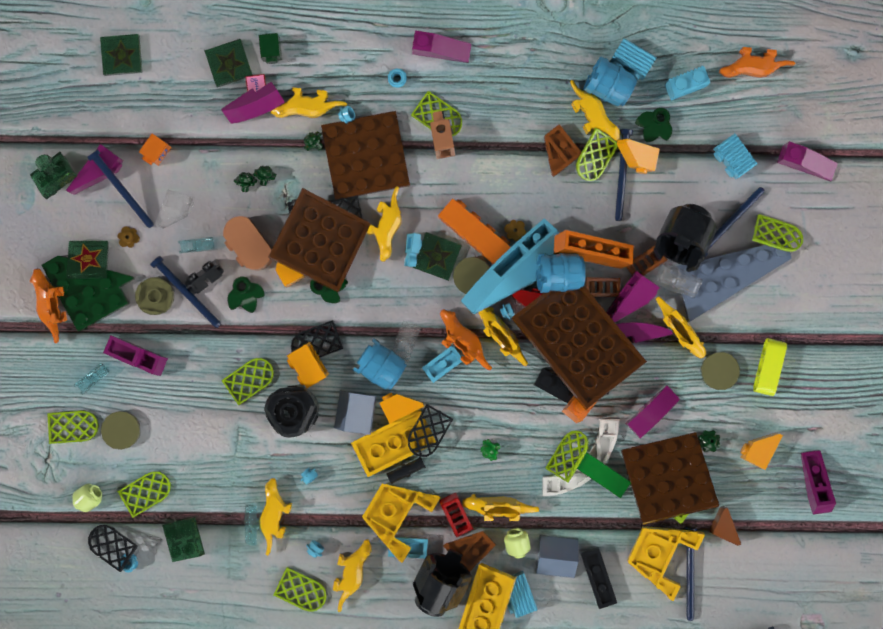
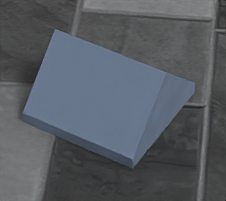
[334,390,377,435]
[536,535,579,578]

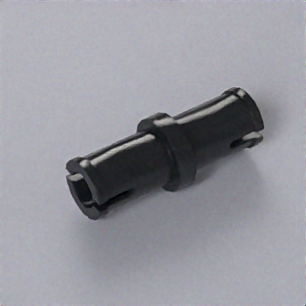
[386,457,426,484]

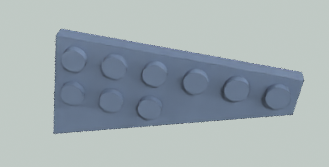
[675,241,792,322]

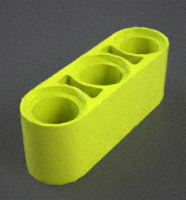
[753,338,787,396]

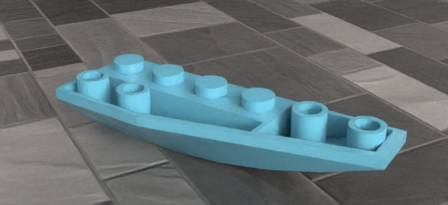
[461,218,559,314]

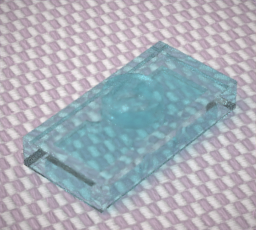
[245,504,260,546]

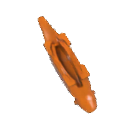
[719,47,795,78]
[30,268,67,343]
[440,309,492,370]

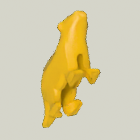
[570,80,620,141]
[271,87,347,118]
[367,186,402,262]
[656,296,706,359]
[478,307,528,366]
[259,478,293,556]
[462,494,540,521]
[333,539,372,612]

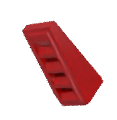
[439,493,474,538]

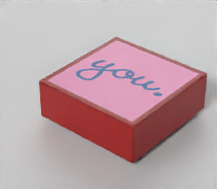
[245,74,266,92]

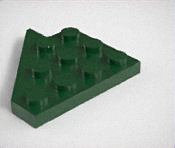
[41,256,135,332]

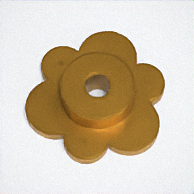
[504,220,526,242]
[117,226,140,248]

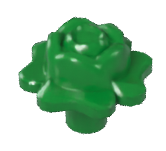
[481,439,501,461]

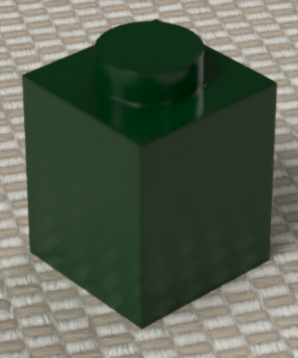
[259,33,282,64]

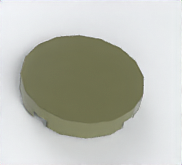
[453,257,489,294]
[135,277,174,315]
[701,352,740,390]
[101,411,140,450]

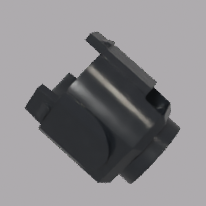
[654,204,717,272]
[264,385,319,438]
[413,548,472,617]

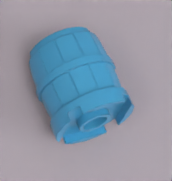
[583,56,637,106]
[536,253,586,293]
[353,338,407,390]

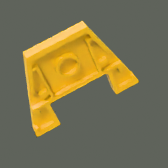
[362,483,441,563]
[627,526,705,601]

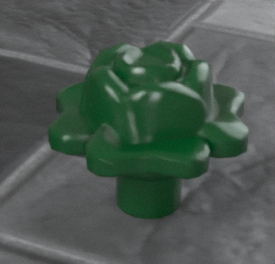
[304,131,323,151]
[253,166,277,186]
[234,172,257,192]
[698,430,721,452]

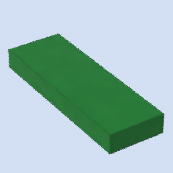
[575,452,630,498]

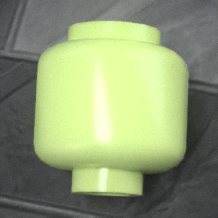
[72,483,102,512]
[504,528,531,559]

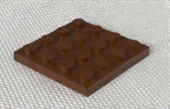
[321,111,410,200]
[268,188,371,292]
[621,432,719,525]

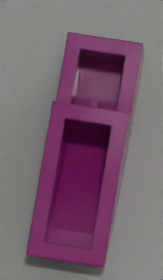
[221,82,285,124]
[616,322,673,343]
[103,335,168,376]
[625,385,680,439]

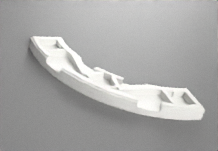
[542,419,620,496]

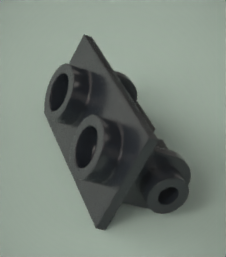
[185,259,224,295]

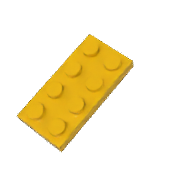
[351,409,436,477]
[459,563,517,629]

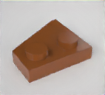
[544,124,581,177]
[443,531,496,572]

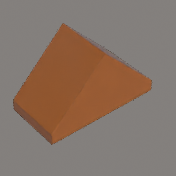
[709,506,741,546]

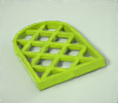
[411,91,462,137]
[576,128,618,181]
[752,214,803,252]
[221,358,274,406]
[47,410,99,444]
[545,430,589,483]
[117,471,171,518]
[273,567,327,612]

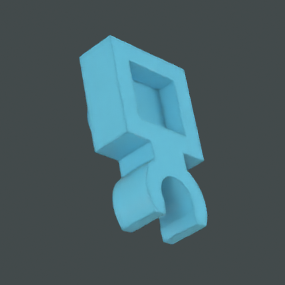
[404,233,422,267]

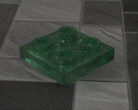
[30,151,77,200]
[162,517,205,562]

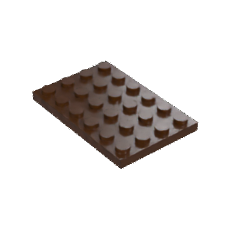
[512,286,647,410]

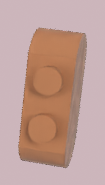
[223,216,272,271]

